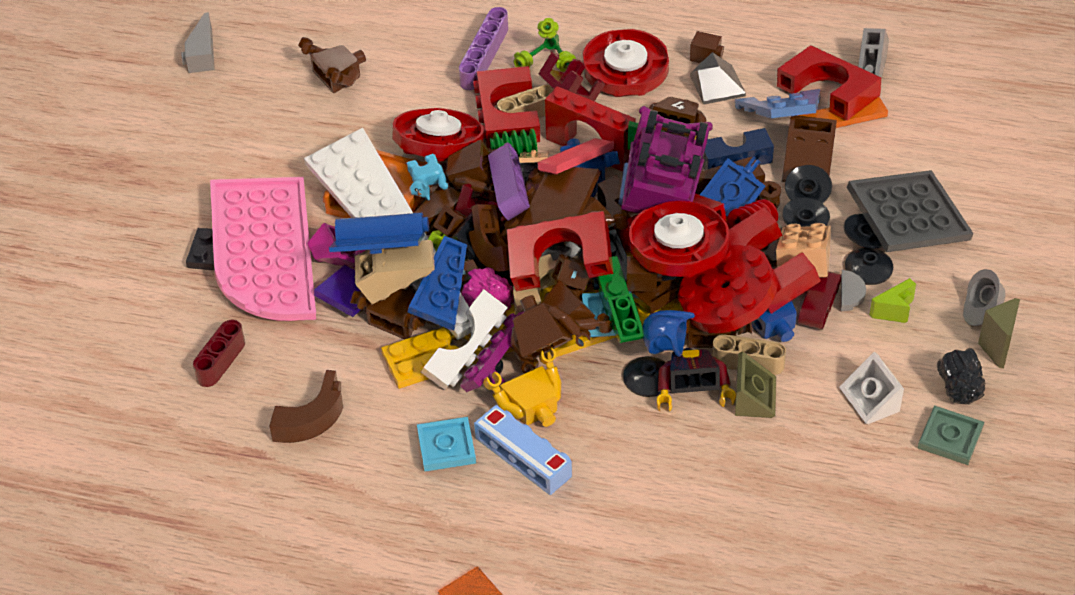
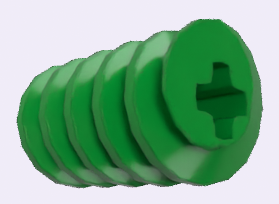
[490,129,538,157]

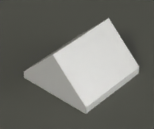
[839,352,904,424]

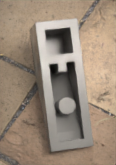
[181,12,215,73]
[858,28,889,78]

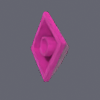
[307,223,366,267]

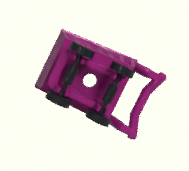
[621,106,713,214]

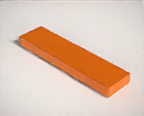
[797,97,888,128]

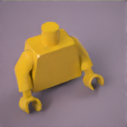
[483,348,562,427]

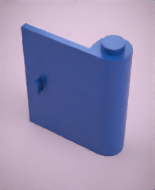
[329,213,429,254]

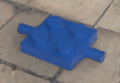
[700,156,766,216]

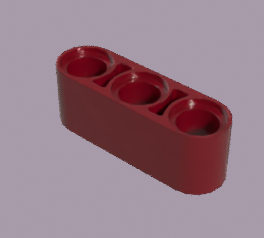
[798,271,842,330]
[193,319,245,387]

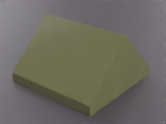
[978,298,1020,369]
[735,351,776,418]

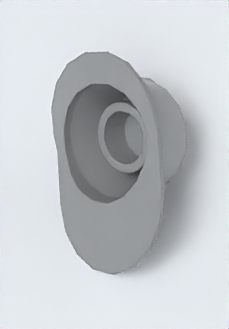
[963,269,1006,326]

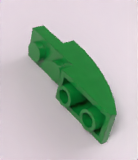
[596,256,644,343]

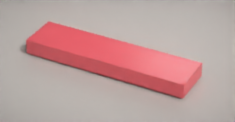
[538,138,614,174]

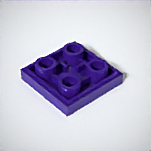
[314,265,361,317]

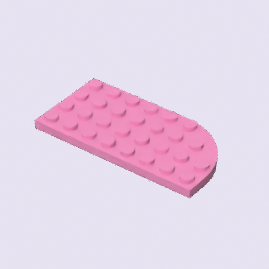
[210,177,316,321]

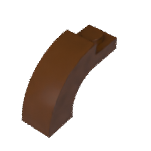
[469,204,510,271]

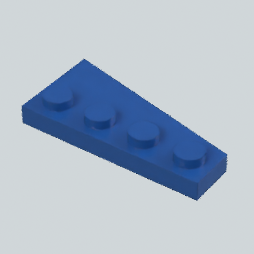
[408,236,467,331]

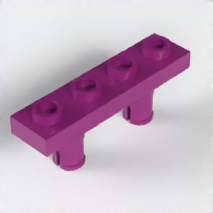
[460,311,524,393]

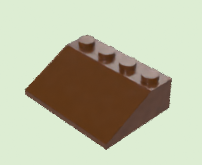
[500,167,601,245]

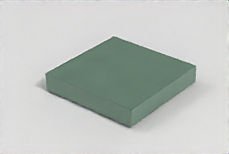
[918,405,984,465]

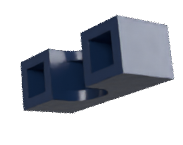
[703,128,774,170]

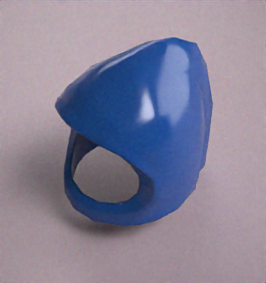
[642,310,695,357]

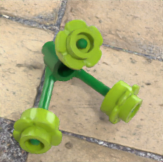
[513,18,576,72]

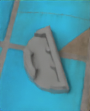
[841,270,866,311]

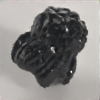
[937,348,986,405]

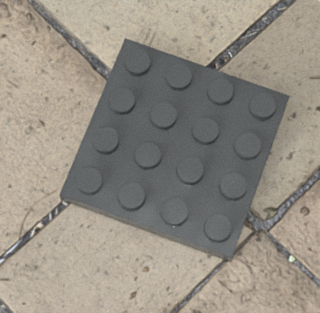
[847,170,974,252]

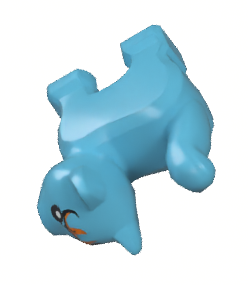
[407,154,448,201]

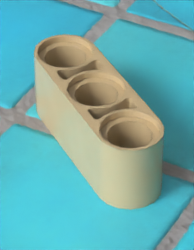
[497,84,554,118]
[712,335,786,375]

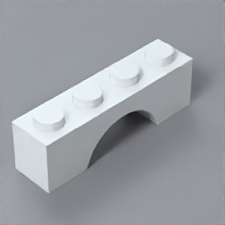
[421,289,508,390]

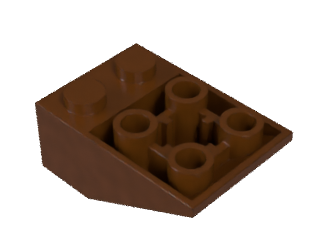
[782,115,837,182]

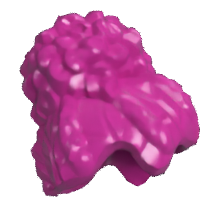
[462,268,514,313]

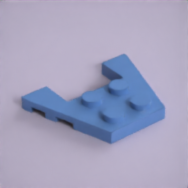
[735,89,821,118]

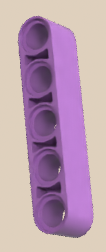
[459,7,508,90]
[488,142,529,220]

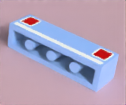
[474,405,572,495]

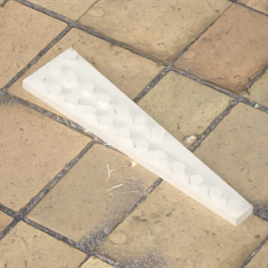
[304,128,471,340]

